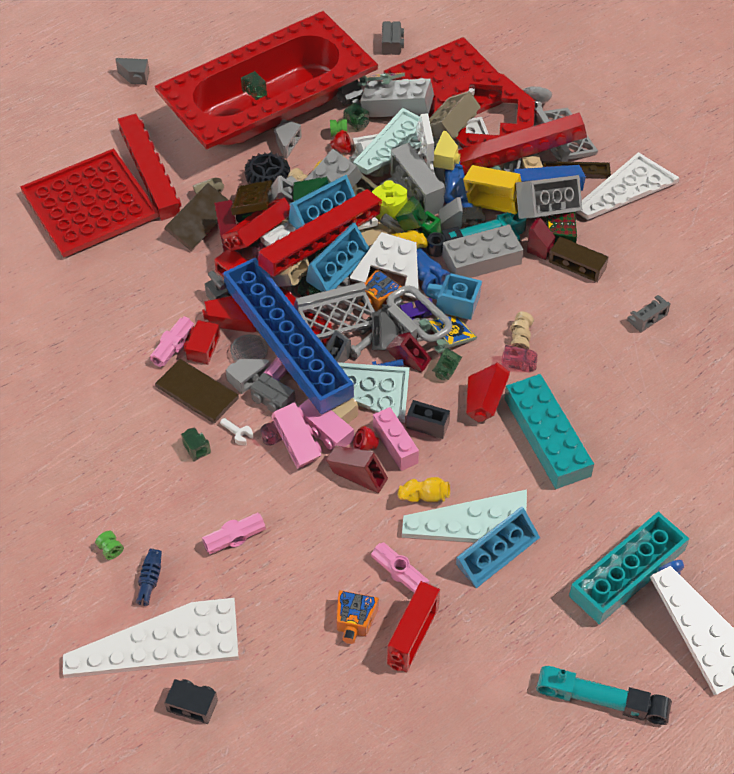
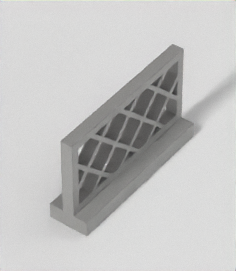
[534,107,598,162]
[294,282,375,340]

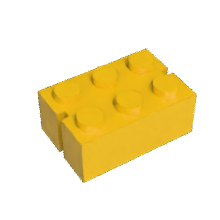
[463,165,522,214]

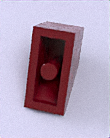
[527,217,555,260]
[386,332,432,372]

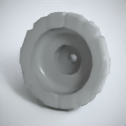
[523,86,552,110]

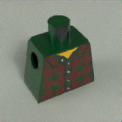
[546,212,577,244]

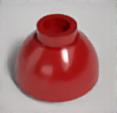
[330,130,352,153]
[353,426,379,451]

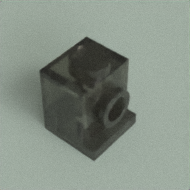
[461,206,486,229]

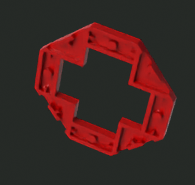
[434,72,535,149]

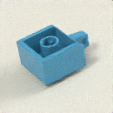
[426,273,482,320]

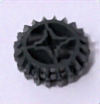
[244,151,290,184]

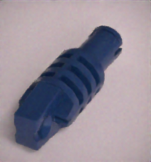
[136,548,162,606]

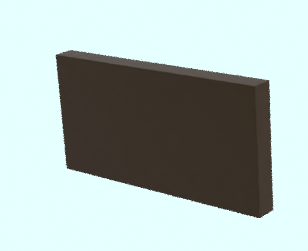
[231,180,272,215]
[164,183,228,252]
[155,359,239,424]

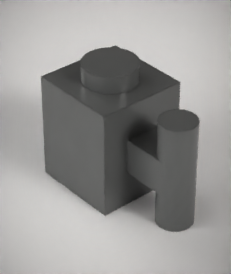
[337,79,363,113]
[204,271,231,300]

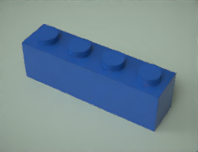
[513,165,586,191]

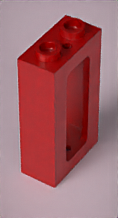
[222,197,290,251]
[387,581,440,673]

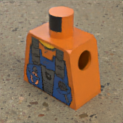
[358,269,403,311]
[337,590,379,644]

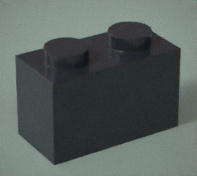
[406,400,450,439]
[164,679,218,724]

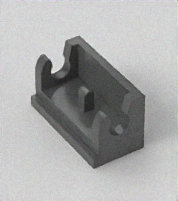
[627,295,671,332]

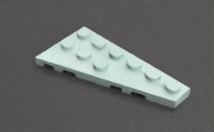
[353,108,437,175]
[337,362,409,423]
[402,489,527,543]

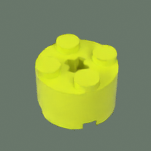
[372,180,408,220]

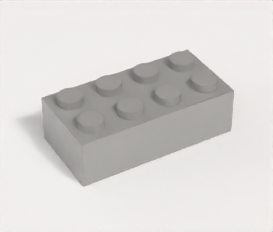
[360,78,434,117]
[390,143,445,215]
[305,149,363,188]
[516,175,582,219]
[442,225,523,278]

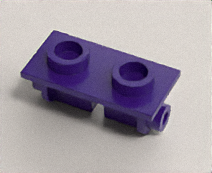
[399,298,433,320]

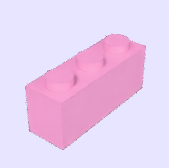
[299,399,354,450]
[271,402,322,469]
[373,407,419,471]

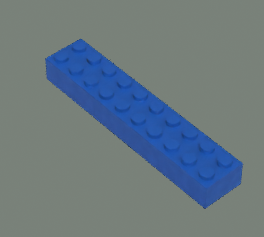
[223,257,354,414]

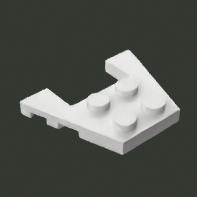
[416,113,434,171]
[350,232,419,300]

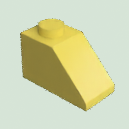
[433,131,460,170]

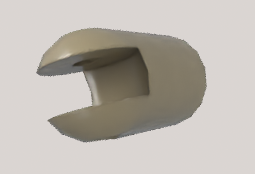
[193,177,224,194]

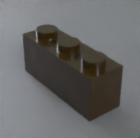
[549,237,609,283]

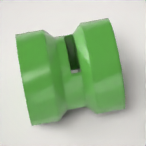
[330,119,347,137]
[95,531,124,560]

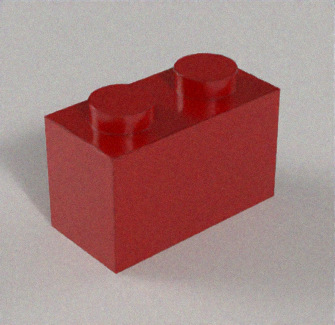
[184,320,221,364]

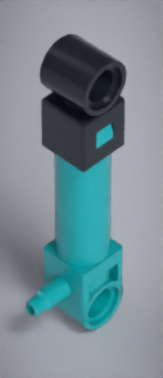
[427,212,527,257]
[536,666,672,725]

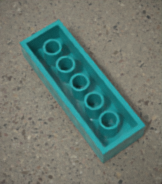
[504,374,594,489]
[569,511,690,625]

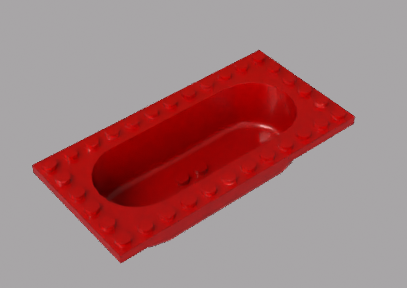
[155,11,378,150]

